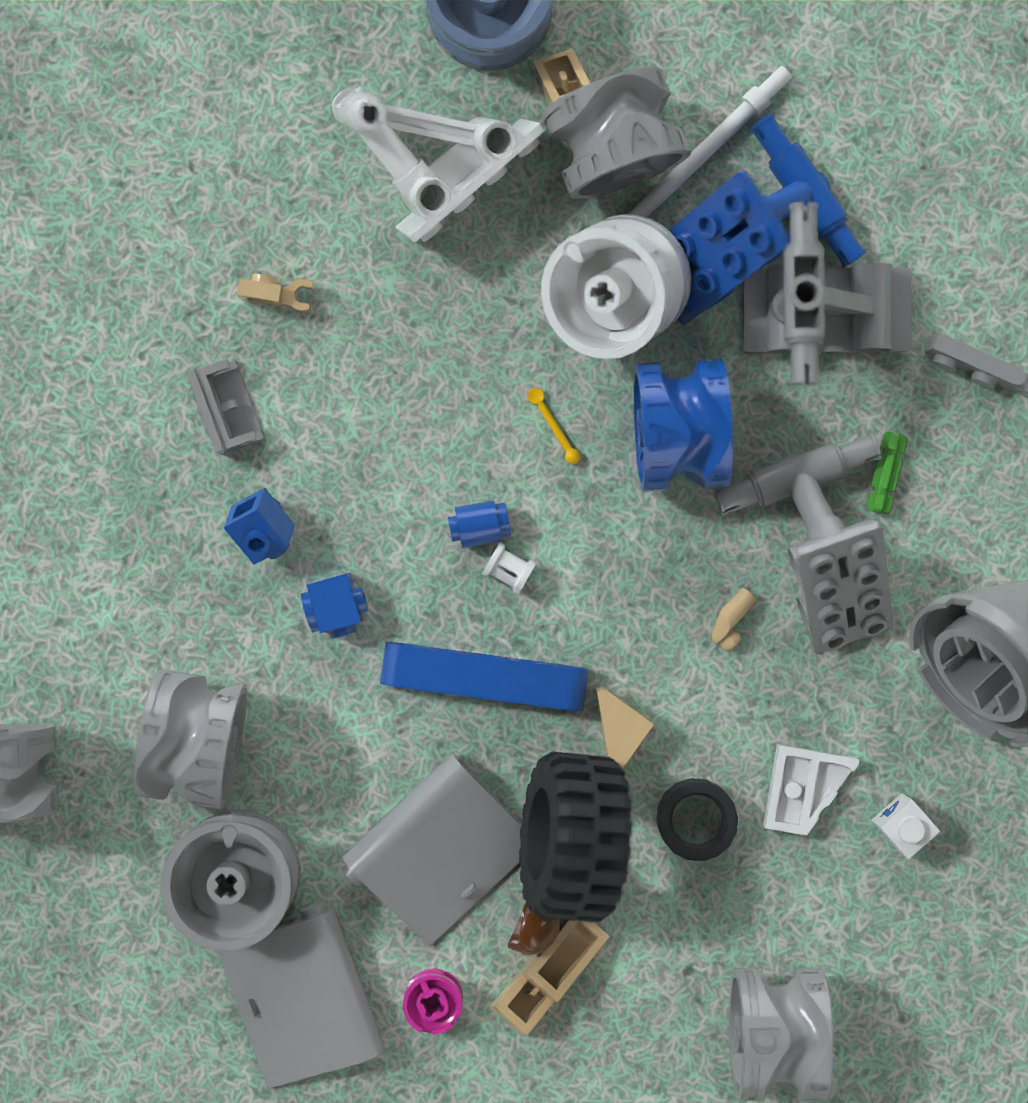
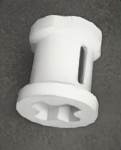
[482,543,536,595]

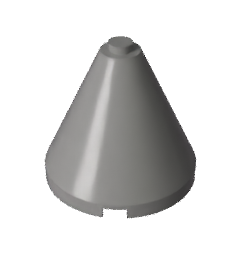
[909,579,1028,747]

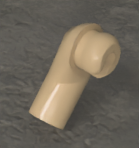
[711,588,756,651]

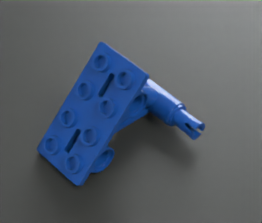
[669,113,866,325]

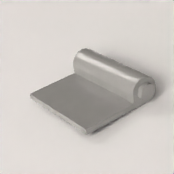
[342,753,522,946]
[218,902,385,1089]

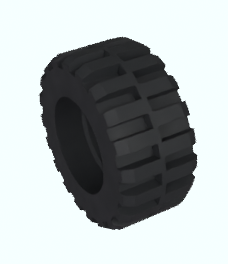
[519,752,633,922]

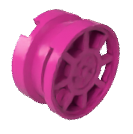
[403,968,463,1035]

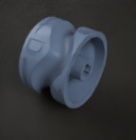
[426,0,553,71]

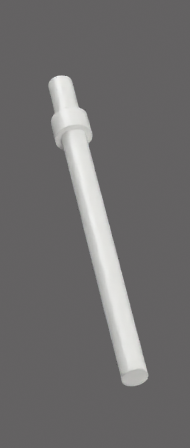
[628,66,792,218]

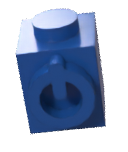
[223,488,295,565]
[301,573,368,639]

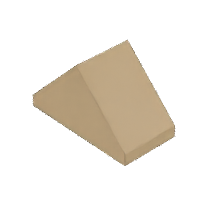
[533,48,590,106]
[595,687,654,768]

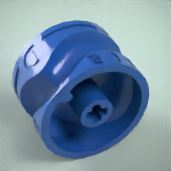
[633,359,733,492]

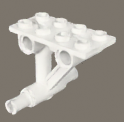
[332,87,545,243]

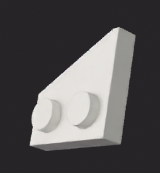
[763,744,860,836]

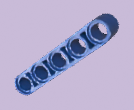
[380,642,589,711]

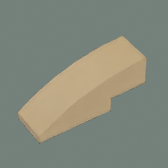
[489,920,610,1036]

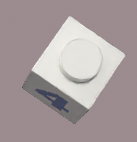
[871,793,940,860]

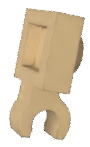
[237,274,315,313]

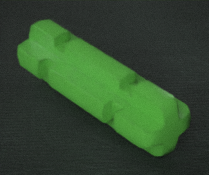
[866,432,908,514]

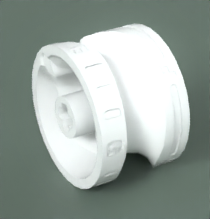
[541,214,691,359]

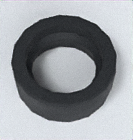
[656,778,738,861]

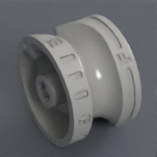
[542,67,691,199]
[134,669,247,810]
[0,723,59,823]
[161,809,301,951]
[729,968,833,1101]

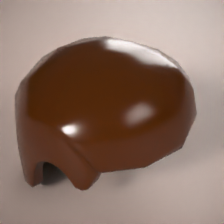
[508,902,560,956]

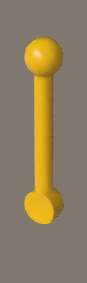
[528,388,581,465]

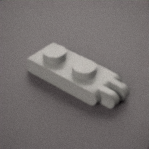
[924,333,1028,395]

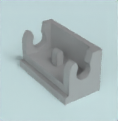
[187,359,265,455]

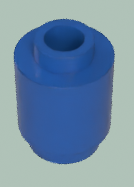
[448,500,511,549]

